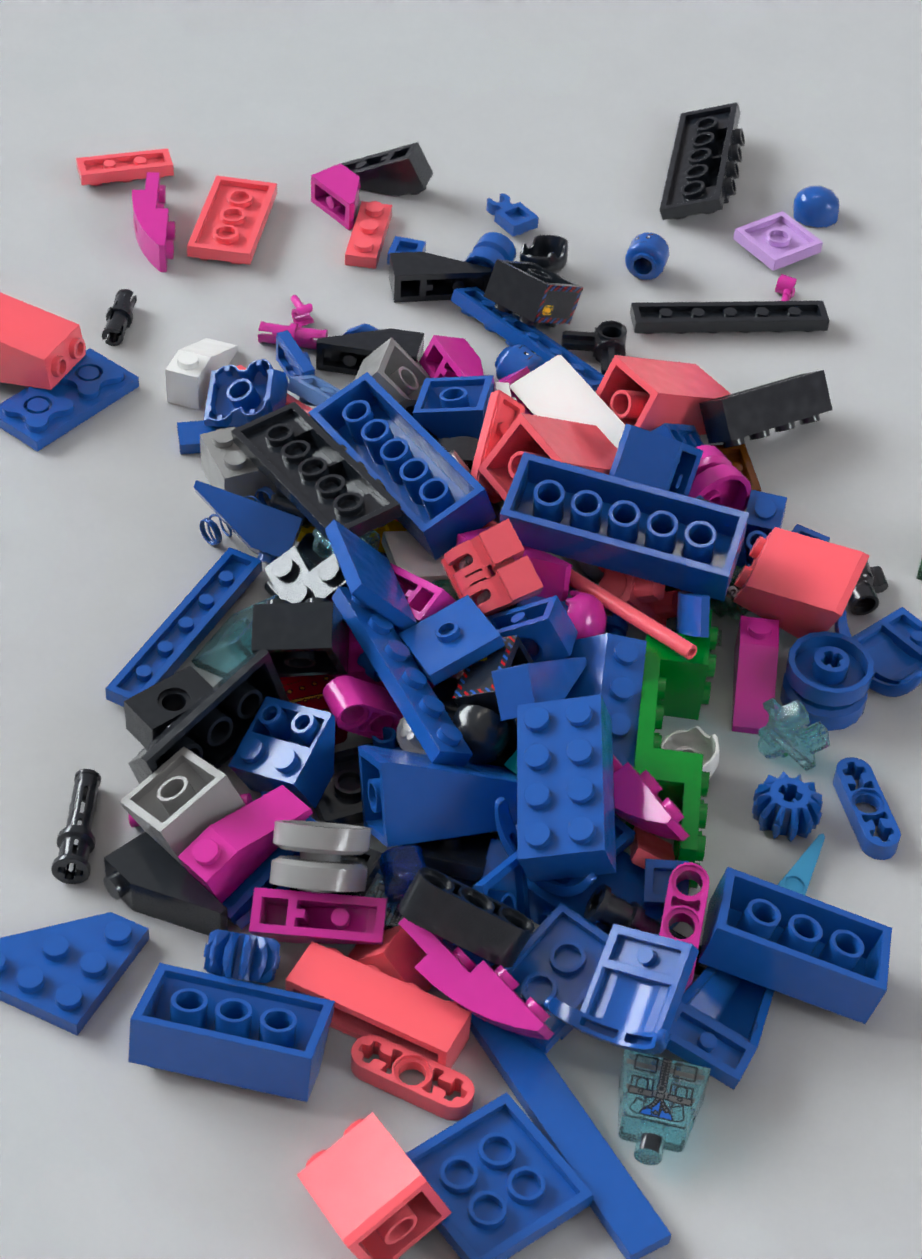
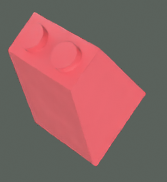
[733,527,869,638]
[297,1112,452,1259]

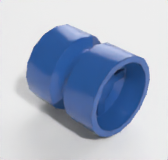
[464,232,516,271]

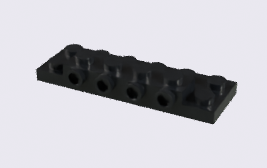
[659,102,745,220]
[231,402,402,541]

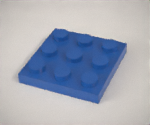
[406,1092,594,1259]

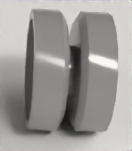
[269,820,371,893]

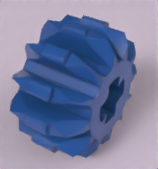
[752,771,823,842]
[203,929,281,983]

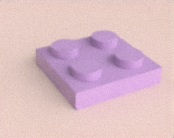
[733,211,823,271]

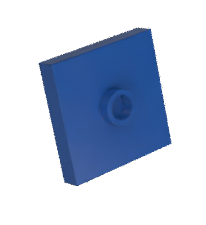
[399,595,505,685]

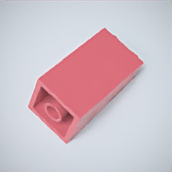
[0,292,86,390]
[596,355,731,435]
[478,413,617,501]

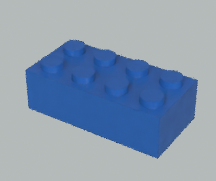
[517,694,616,882]
[698,867,892,1024]

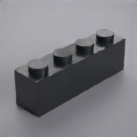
[699,370,833,448]

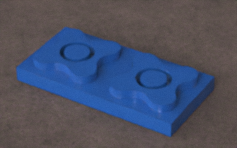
[0,348,139,452]

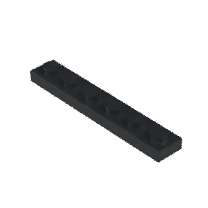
[630,301,830,334]

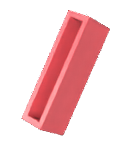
[285,941,472,1068]

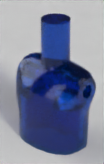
[378,845,427,904]

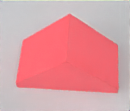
[347,925,433,993]

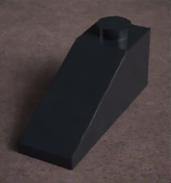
[341,142,433,196]
[389,252,492,303]
[316,328,424,375]
[103,831,228,936]

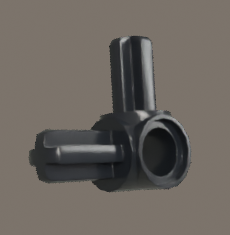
[561,321,627,375]

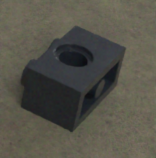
[124,666,213,748]

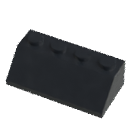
[128,649,290,784]

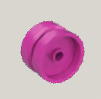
[688,445,752,511]

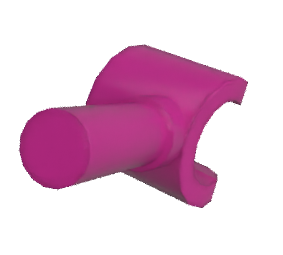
[775,274,797,301]
[290,295,314,327]

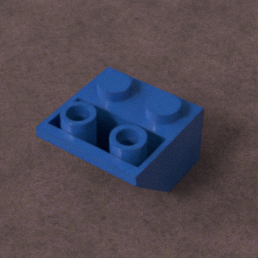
[609,424,703,496]
[228,696,335,808]

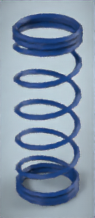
[199,486,275,546]

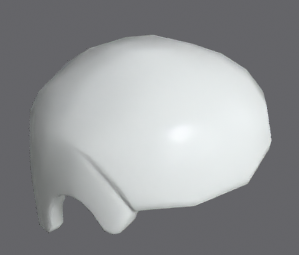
[661,726,720,778]

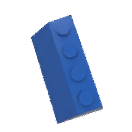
[565,633,647,766]
[128,963,335,1102]

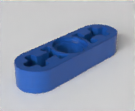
[833,757,901,860]

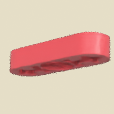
[351,1035,474,1121]

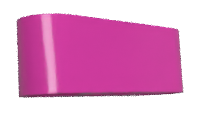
[323,675,404,740]
[659,863,710,994]

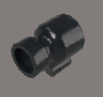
[848,560,888,615]

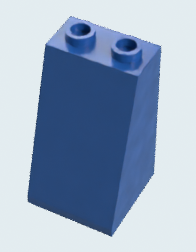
[358,745,517,847]

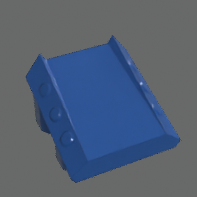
[204,359,288,427]

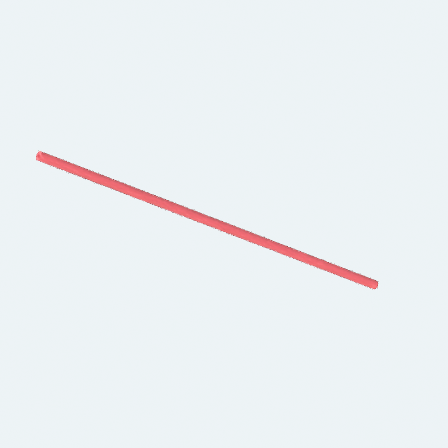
[236,365,697,660]

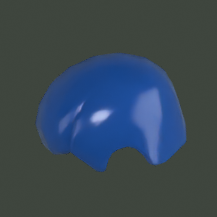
[793,186,840,227]

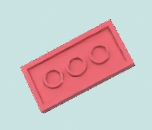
[187,175,277,265]

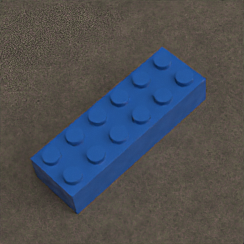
[308,372,496,560]
[500,452,749,601]

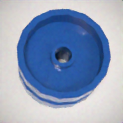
[780,631,874,731]

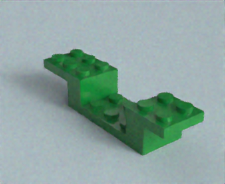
[625,610,718,894]

